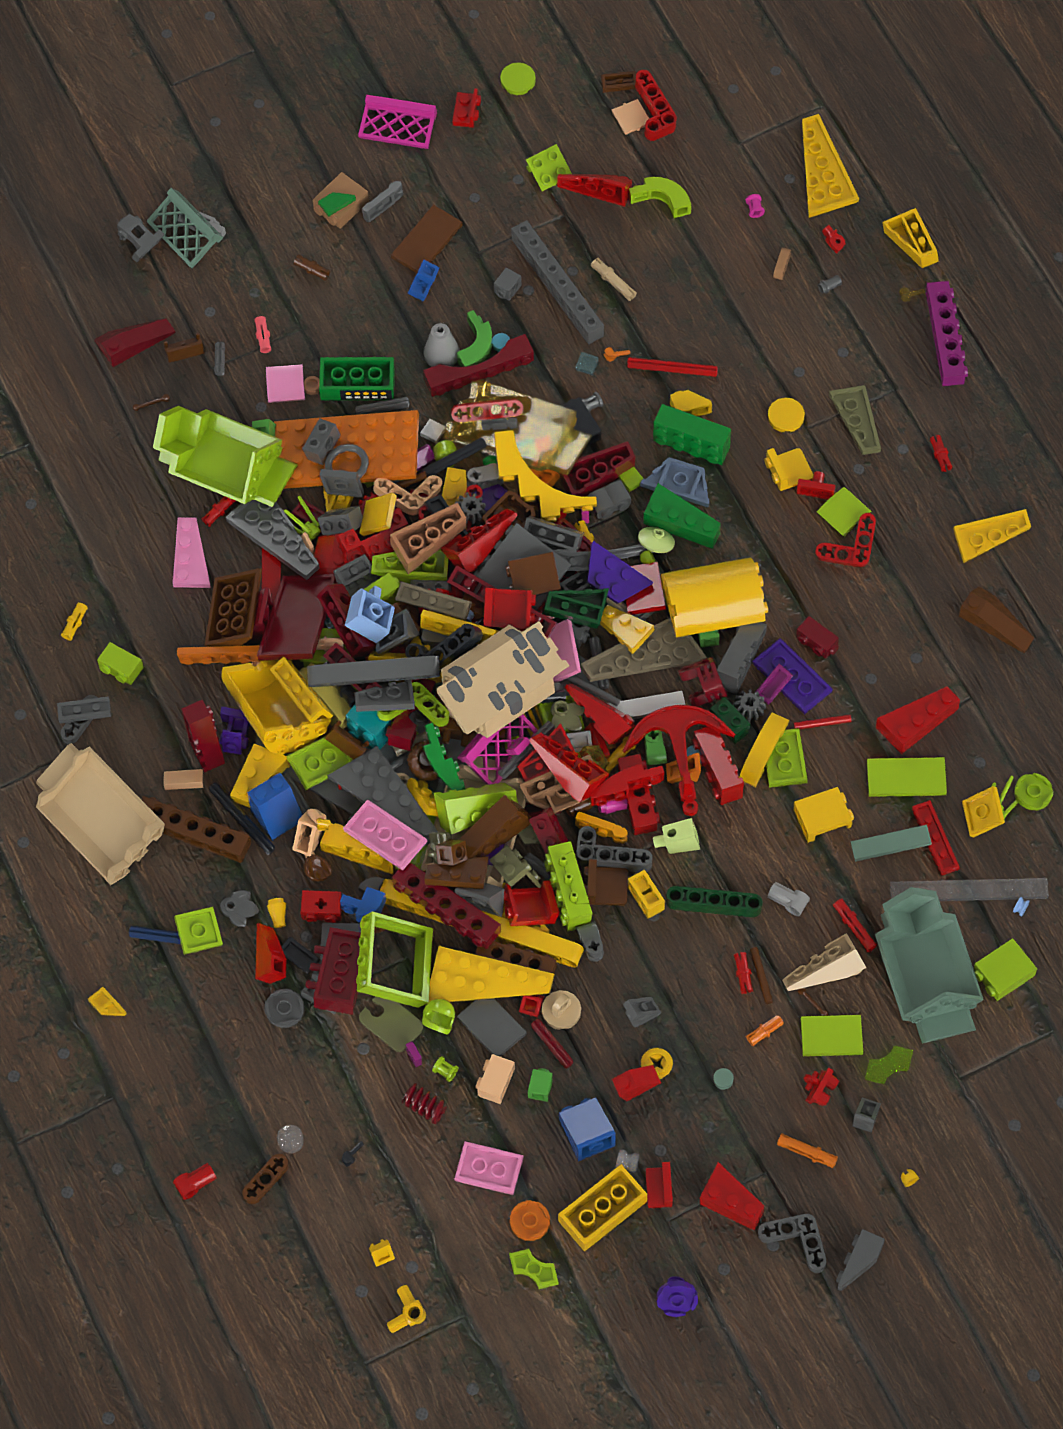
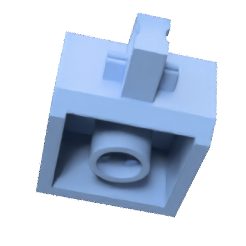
[345,586,395,643]

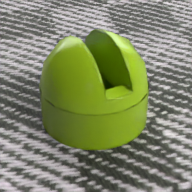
[640,550,655,564]

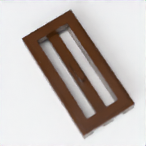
[601,71,636,93]

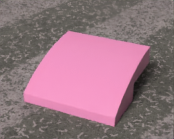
[266,364,305,403]

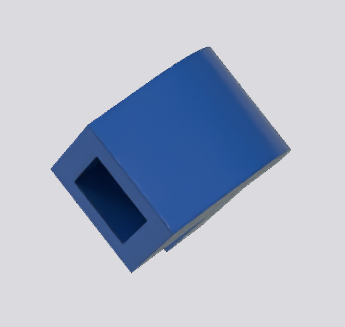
[340,887,386,922]

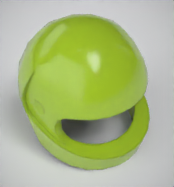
[422,999,455,1035]

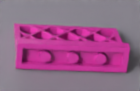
[358,95,437,149]
[457,714,538,785]

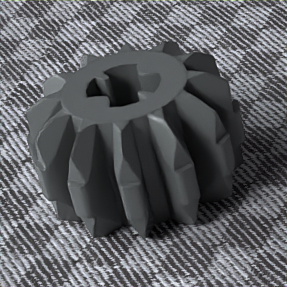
[455,492,486,525]
[733,689,766,722]

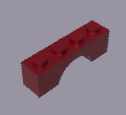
[386,678,436,751]

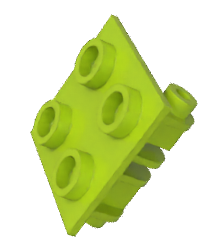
[526,144,572,192]

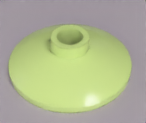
[638,527,675,553]

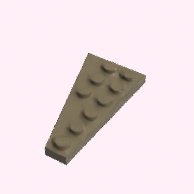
[580,618,707,682]

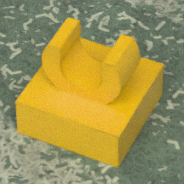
[369,1239,395,1267]

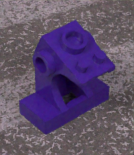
[220,707,252,755]

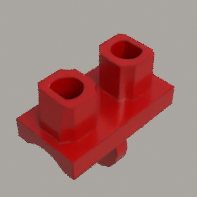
[803,1068,839,1106]

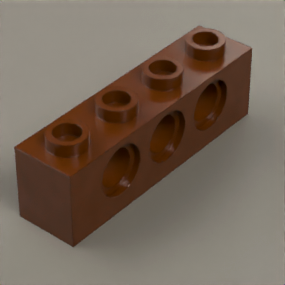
[475,940,557,974]

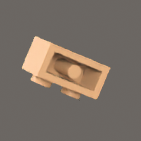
[476,1054,515,1104]

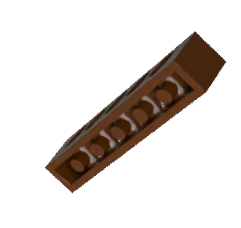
[142,796,251,863]

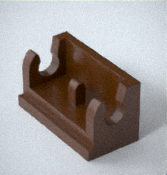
[164,332,204,363]
[325,720,370,760]

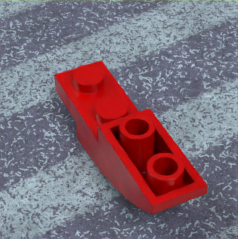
[590,764,664,806]

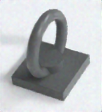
[320,444,369,497]

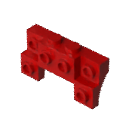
[336,508,408,565]

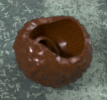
[407,740,448,781]

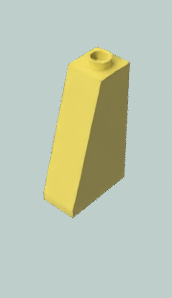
[299,663,355,729]

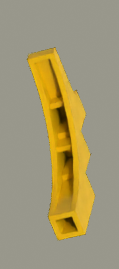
[494,430,597,522]

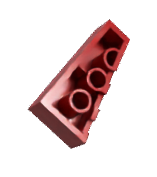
[876,686,960,754]

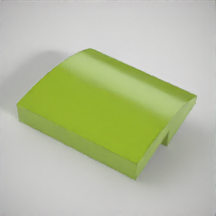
[817,487,871,537]

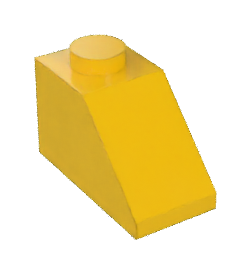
[670,390,712,417]

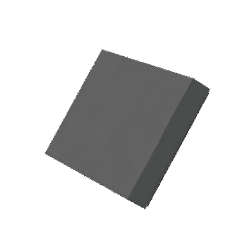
[457,998,527,1057]

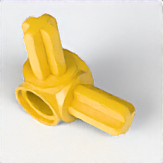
[387,1285,426,1333]

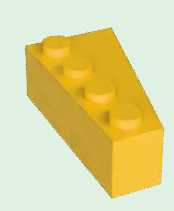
[320,823,396,875]

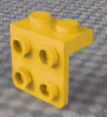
[764,448,813,491]

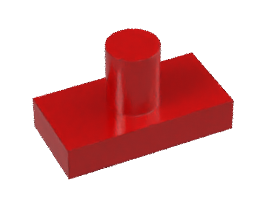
[797,471,836,500]

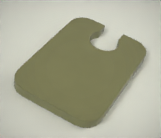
[359,996,423,1052]

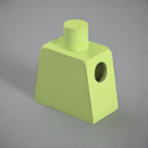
[653,818,700,854]

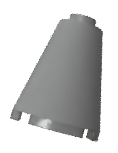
[424,323,460,367]

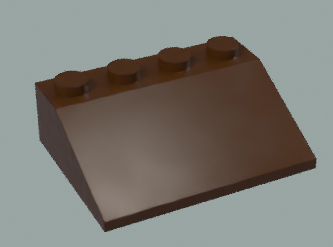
[204,568,262,647]

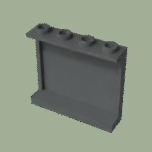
[473,523,572,611]

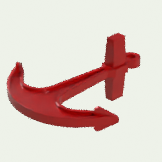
[622,705,735,816]

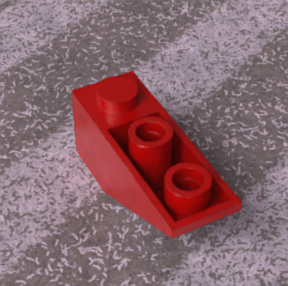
[255,923,286,984]

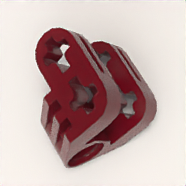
[678,658,727,706]

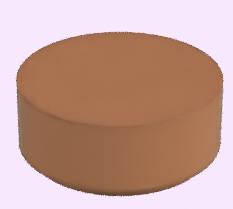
[304,376,320,395]

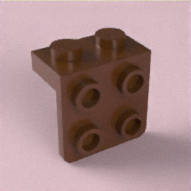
[584,859,628,906]

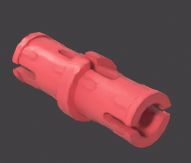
[254,316,271,353]

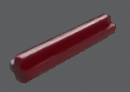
[531,1019,573,1069]

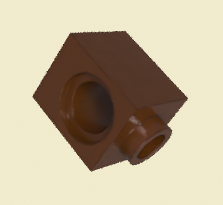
[436,839,467,865]

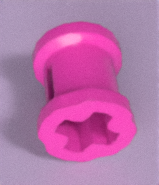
[745,194,765,218]

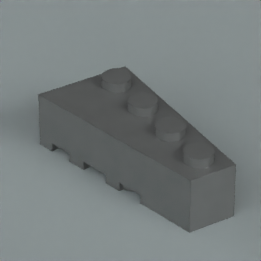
[717,622,767,695]

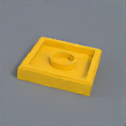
[359,493,397,536]
[962,786,1005,837]

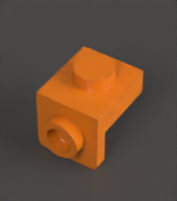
[530,460,560,487]

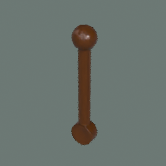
[133,394,170,411]
[797,988,828,1016]

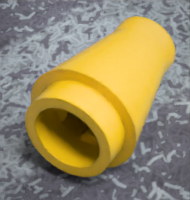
[267,898,286,928]

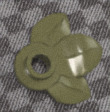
[551,700,584,732]

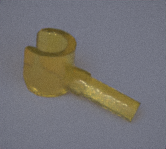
[899,287,925,302]

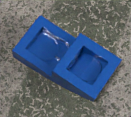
[408,260,440,301]

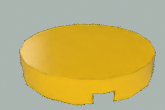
[768,398,805,432]

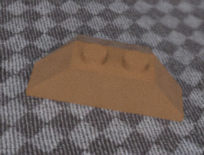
[519,754,593,813]

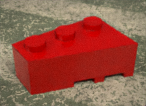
[517,723,578,782]
[700,1162,764,1231]

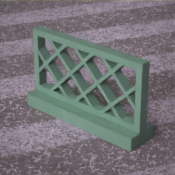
[147,188,224,268]

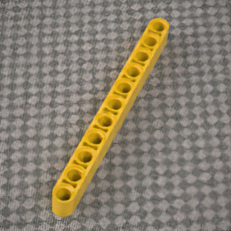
[380,879,584,968]

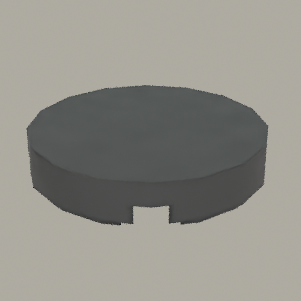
[265,989,304,1028]

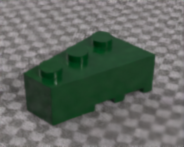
[542,588,609,629]

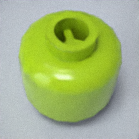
[433,440,457,467]

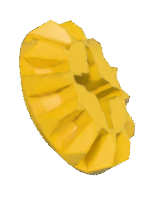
[641,1048,673,1079]

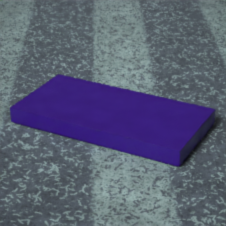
[752,638,833,715]

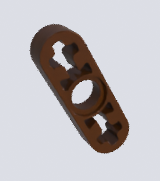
[243,1154,289,1204]

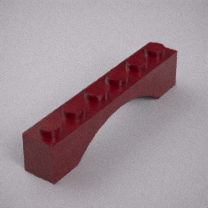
[423,334,534,397]

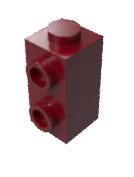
[796,616,839,659]

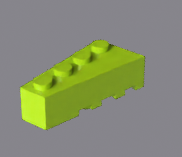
[434,783,518,835]

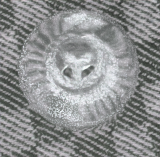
[277,1124,304,1154]

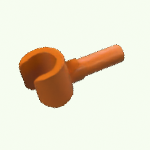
[603,347,630,362]

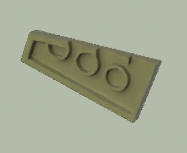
[829,385,881,455]

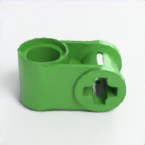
[644,730,667,766]

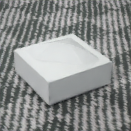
[420,419,446,444]

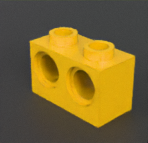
[628,870,665,919]

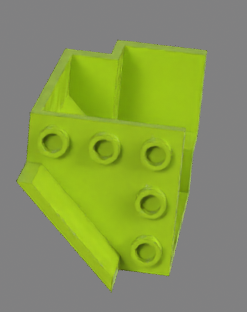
[153,406,298,507]

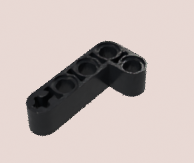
[405,624,483,672]

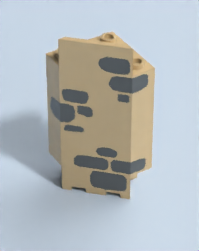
[437,621,569,738]

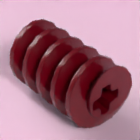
[402,1083,447,1124]

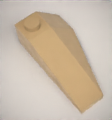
[782,933,866,991]

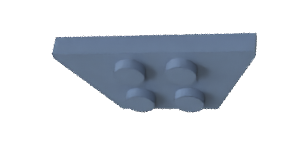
[640,457,709,507]

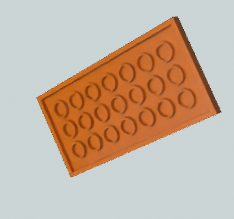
[274,410,419,489]

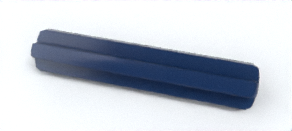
[129,926,181,944]

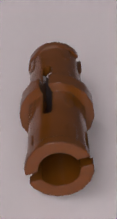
[293,254,330,281]

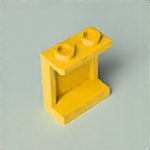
[793,787,854,843]

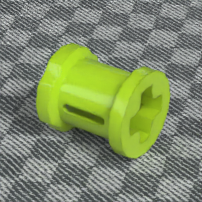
[432,1056,459,1082]

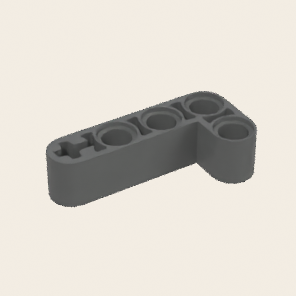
[576,826,653,873]

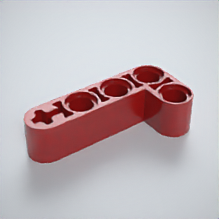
[635,70,677,141]

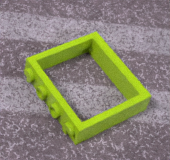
[356,911,433,1008]

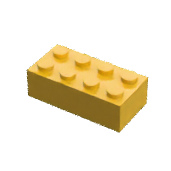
[558,1164,647,1252]

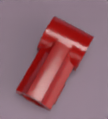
[173,1163,217,1200]

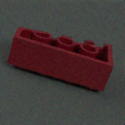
[559,441,635,497]
[181,699,225,773]

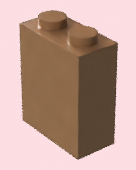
[313,172,369,229]

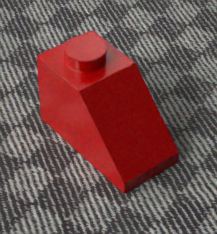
[612,1065,661,1101]

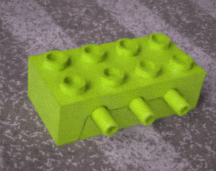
[544,841,592,932]

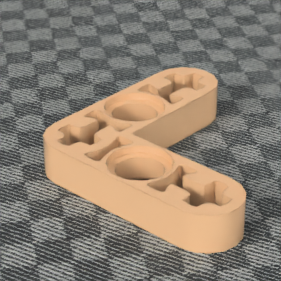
[373,475,443,516]

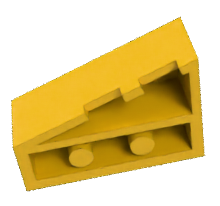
[883,208,939,268]
[230,744,291,808]

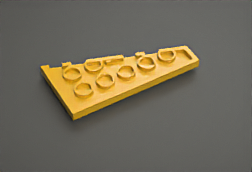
[802,114,859,218]
[427,946,555,1004]

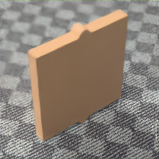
[612,99,649,135]

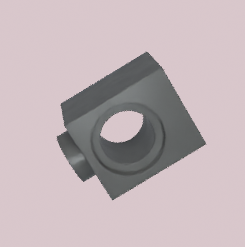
[494,268,522,301]

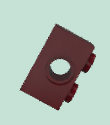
[529,806,568,854]

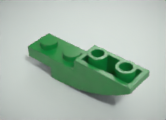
[423,723,466,791]

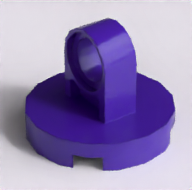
[657,1276,698,1317]

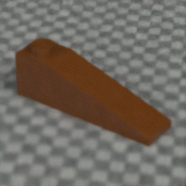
[959,587,1034,654]

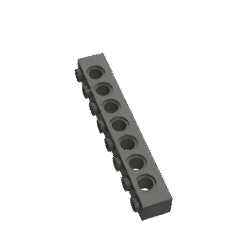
[511,220,604,345]

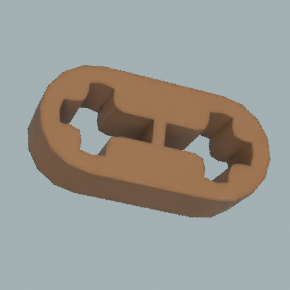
[773,248,791,280]

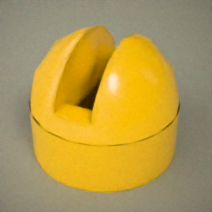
[901,1169,919,1187]

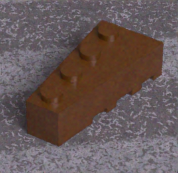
[458,795,531,859]

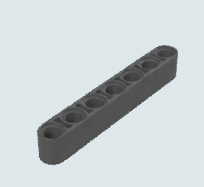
[307,656,440,687]

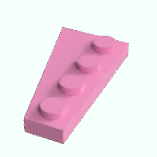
[173,517,211,588]

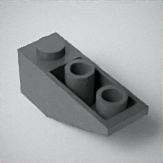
[836,1229,885,1291]

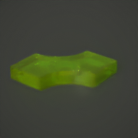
[865,1046,913,1084]

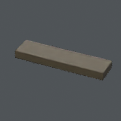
[395,582,472,621]

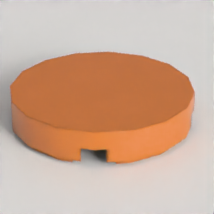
[510,1200,550,1241]

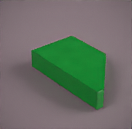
[318,192,356,217]

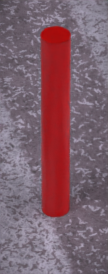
[793,714,852,729]

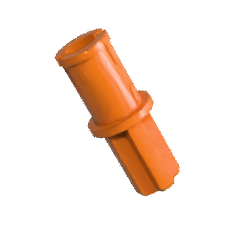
[746,1016,784,1046]

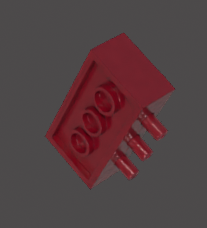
[305,927,361,1015]

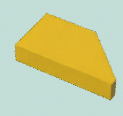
[88,987,127,1016]

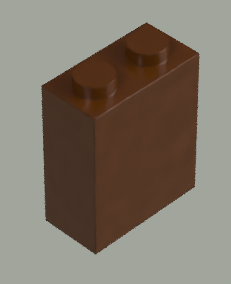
[505,552,561,595]

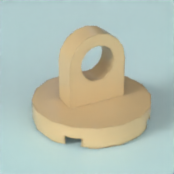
[542,990,581,1030]

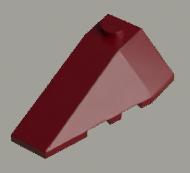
[94,318,176,367]

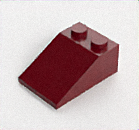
[250,587,274,641]

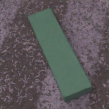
[851,825,932,862]

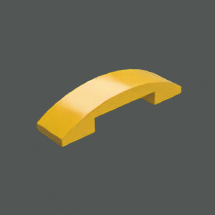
[739,712,789,788]

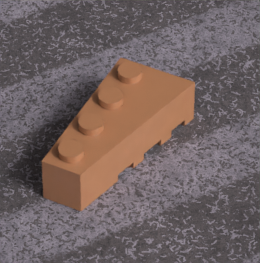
[390,503,466,574]

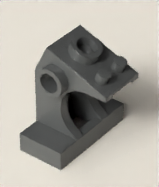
[117,213,165,263]

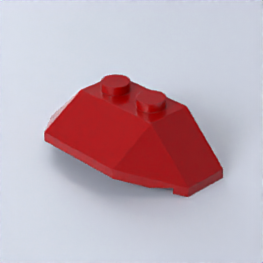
[313,530,360,575]

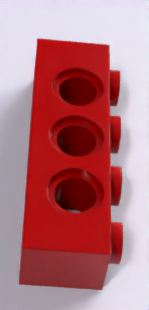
[618,754,660,835]

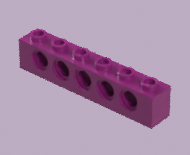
[926,281,968,386]

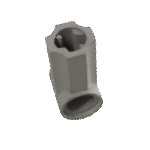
[767,882,810,916]

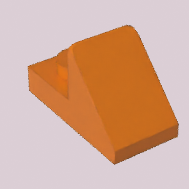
[666,753,701,784]

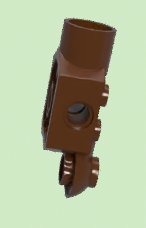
[481,490,540,555]

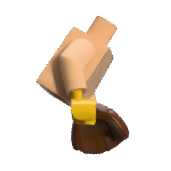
[293,809,333,882]

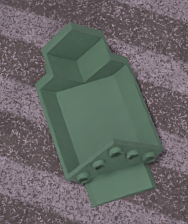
[875,887,984,1044]

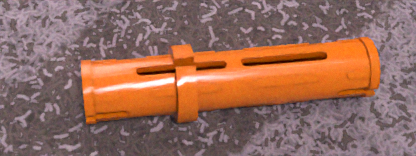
[777,1133,838,1168]

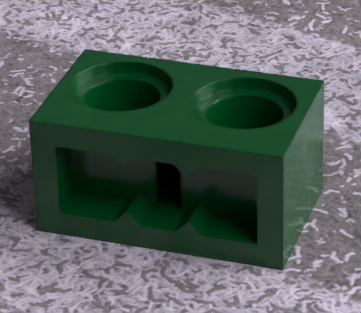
[710,697,750,744]

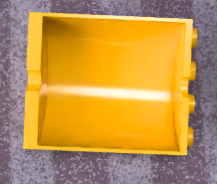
[660,557,768,637]
[221,660,331,755]

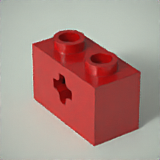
[301,890,342,923]

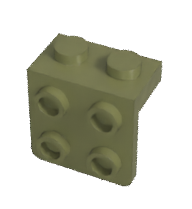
[490,845,542,888]

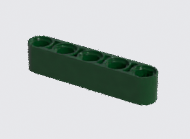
[666,886,763,917]

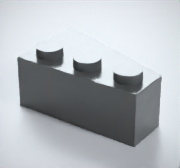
[524,516,584,553]

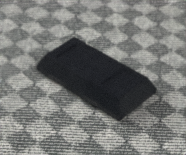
[281,937,320,974]

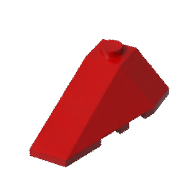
[557,174,632,207]
[565,684,635,744]
[529,733,609,802]

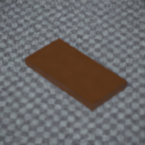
[391,205,463,273]

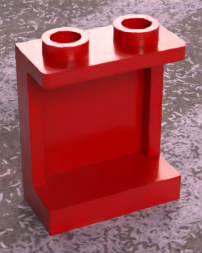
[483,588,536,629]
[504,880,560,926]

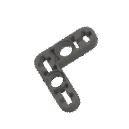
[758,1214,826,1273]

